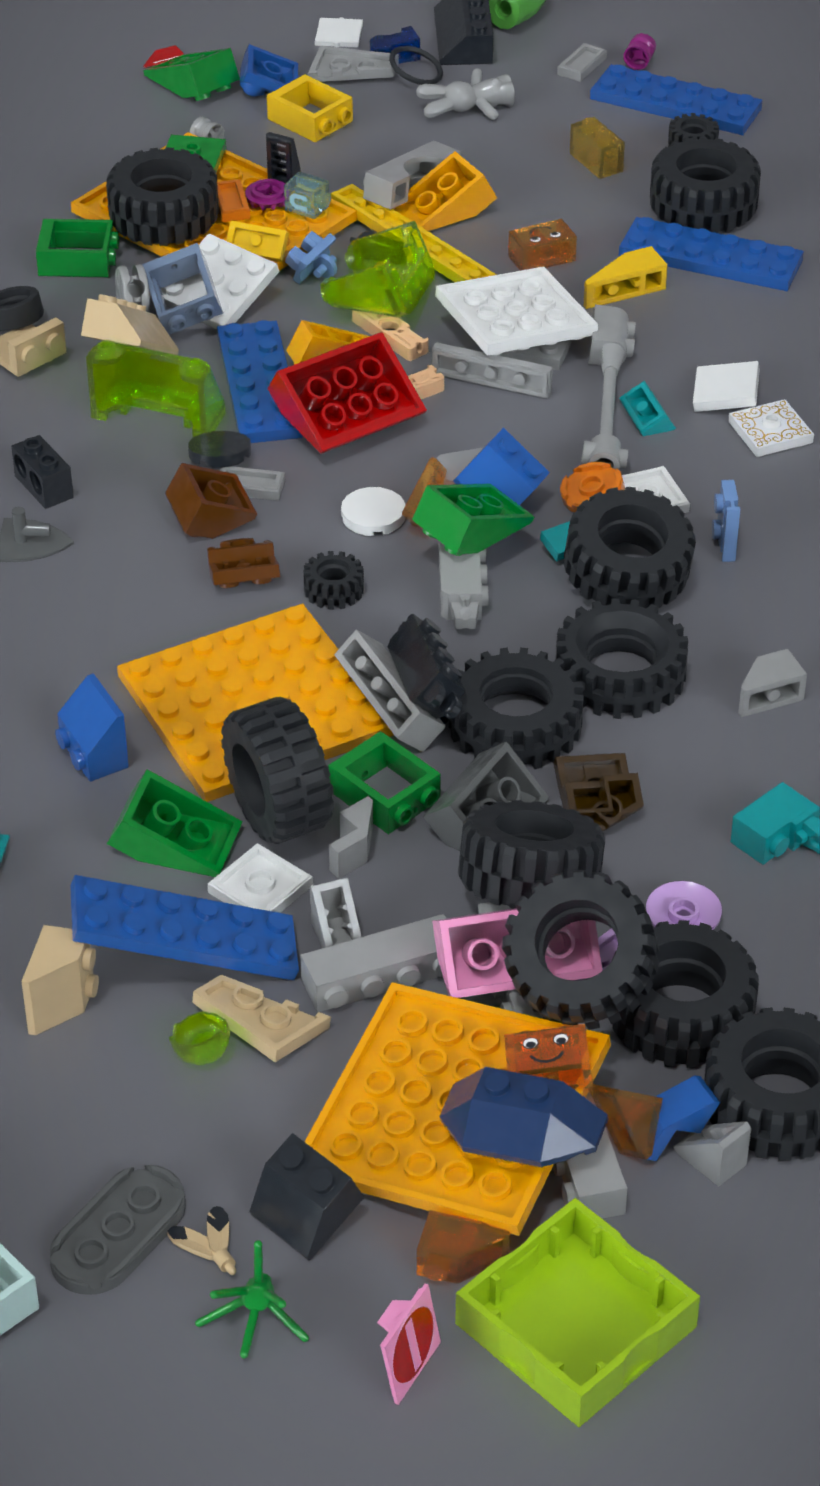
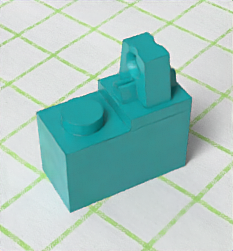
[730,782,820,865]

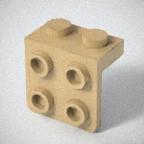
[0,317,67,377]

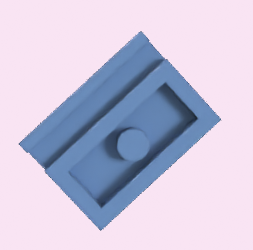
[712,480,740,562]

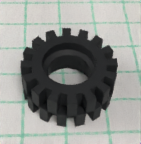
[668,113,719,148]
[303,551,364,610]

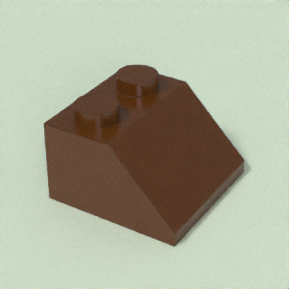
[165,463,257,539]

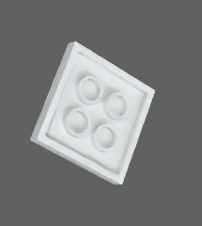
[161,234,280,329]

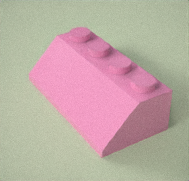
[432,908,602,998]

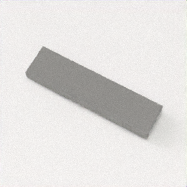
[432,342,553,399]

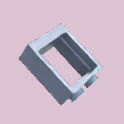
[142,243,223,335]

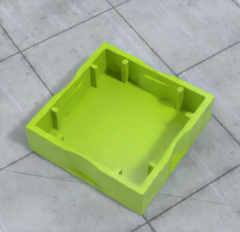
[455,1198,700,1427]

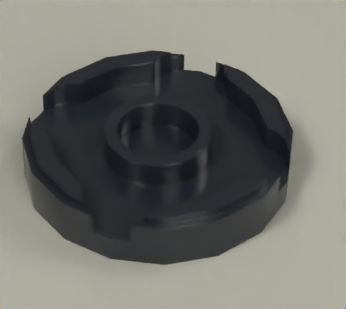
[188,431,251,468]

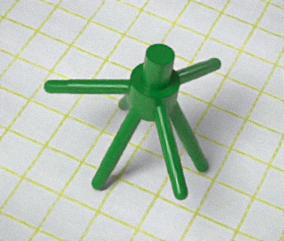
[195,1240,309,1359]

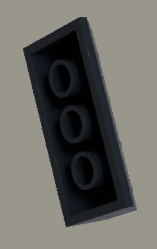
[434,0,493,65]

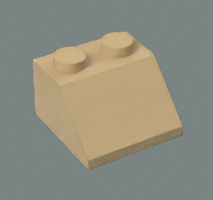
[21,925,99,1035]

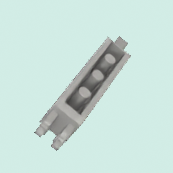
[438,541,488,629]

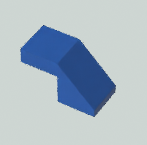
[625,1075,720,1161]

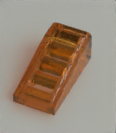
[402,457,447,529]

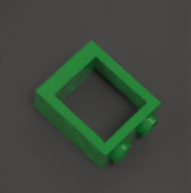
[36,219,119,277]
[328,731,441,835]

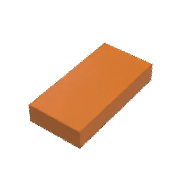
[217,179,250,222]

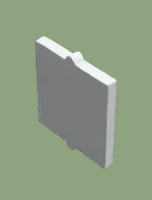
[315,17,363,47]

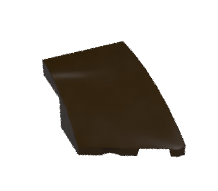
[553,753,644,832]

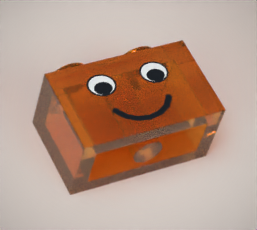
[508,218,577,271]
[504,1024,594,1090]

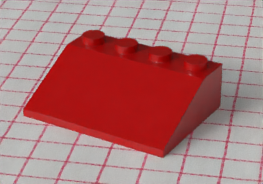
[267,332,427,454]

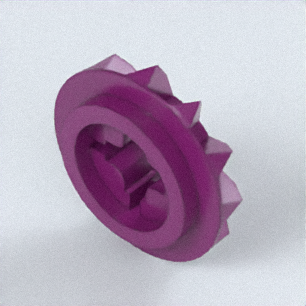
[245,179,291,211]

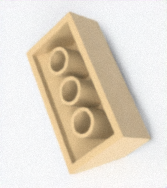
[81,294,179,356]

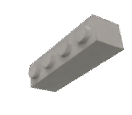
[334,629,446,752]
[300,914,446,1013]

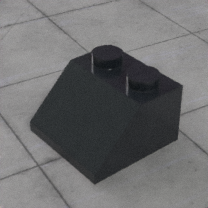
[249,1133,364,1261]

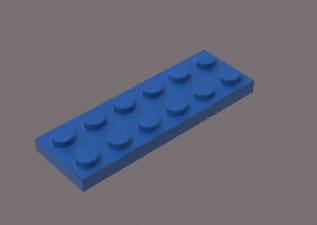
[590,64,762,135]
[618,217,804,291]
[217,320,303,443]
[70,875,299,981]

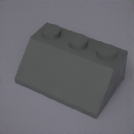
[423,742,549,851]

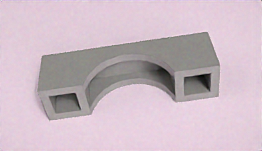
[363,140,461,210]

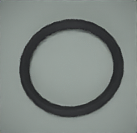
[389,46,443,85]

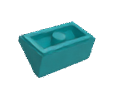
[619,380,676,436]

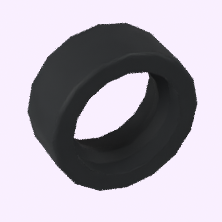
[0,286,44,331]

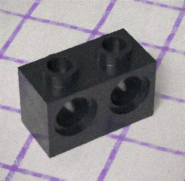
[11,435,74,509]

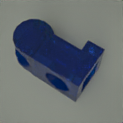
[369,26,421,64]

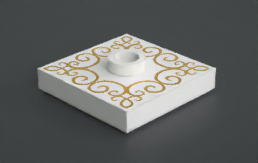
[728,399,814,457]

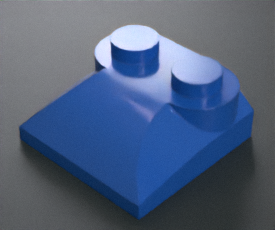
[240,44,298,97]

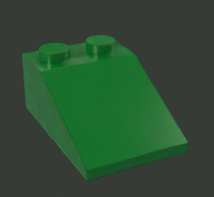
[143,48,240,101]
[412,483,535,556]
[107,769,243,877]

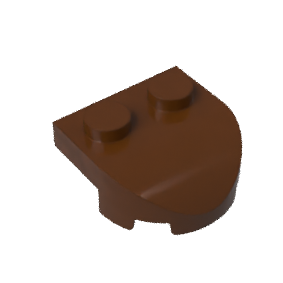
[207,538,280,588]

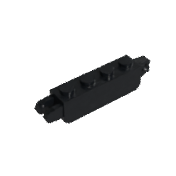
[387,614,465,720]

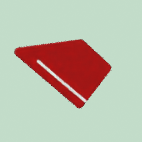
[143,45,184,68]

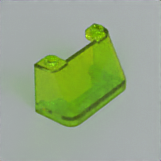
[320,221,435,318]
[86,340,226,437]

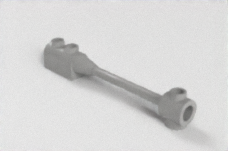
[581,304,636,470]

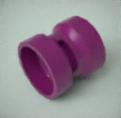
[623,33,656,70]

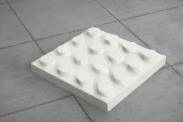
[435,267,598,355]

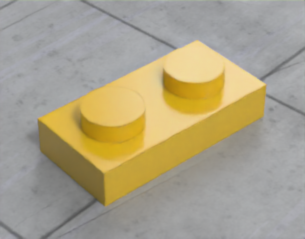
[226,221,289,262]

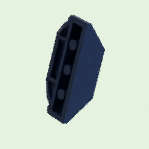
[439,1067,608,1167]

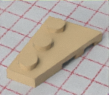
[192,975,331,1062]

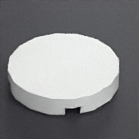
[341,487,405,536]

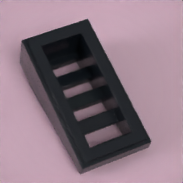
[266,132,302,191]

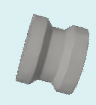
[190,116,224,139]

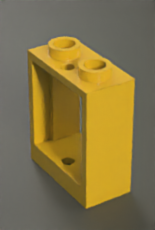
[267,74,353,142]

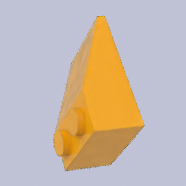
[393,151,497,231]

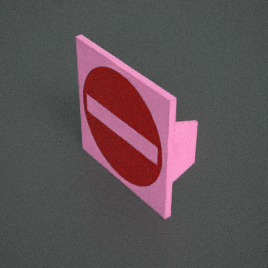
[377,1284,441,1405]

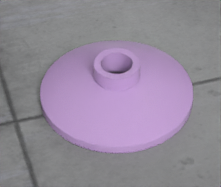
[646,881,722,930]

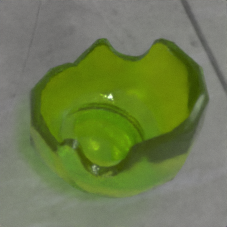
[168,1011,230,1066]

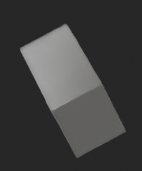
[329,796,373,879]

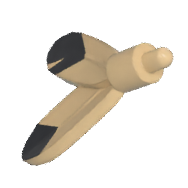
[167,1206,236,1275]

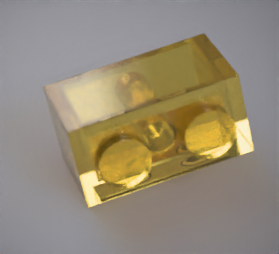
[570,117,625,179]

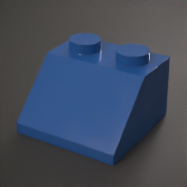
[453,427,550,505]
[55,673,129,782]

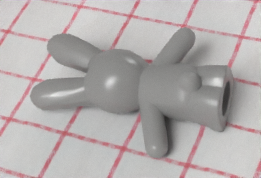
[416,68,515,120]

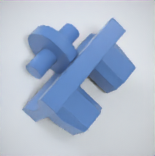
[285,231,337,285]

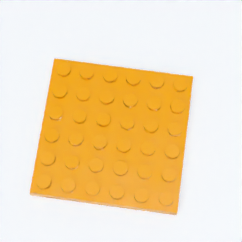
[117,603,394,802]
[305,982,611,1236]

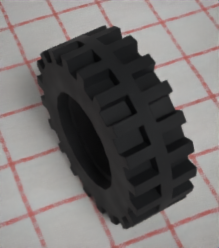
[555,598,688,719]
[449,647,584,769]

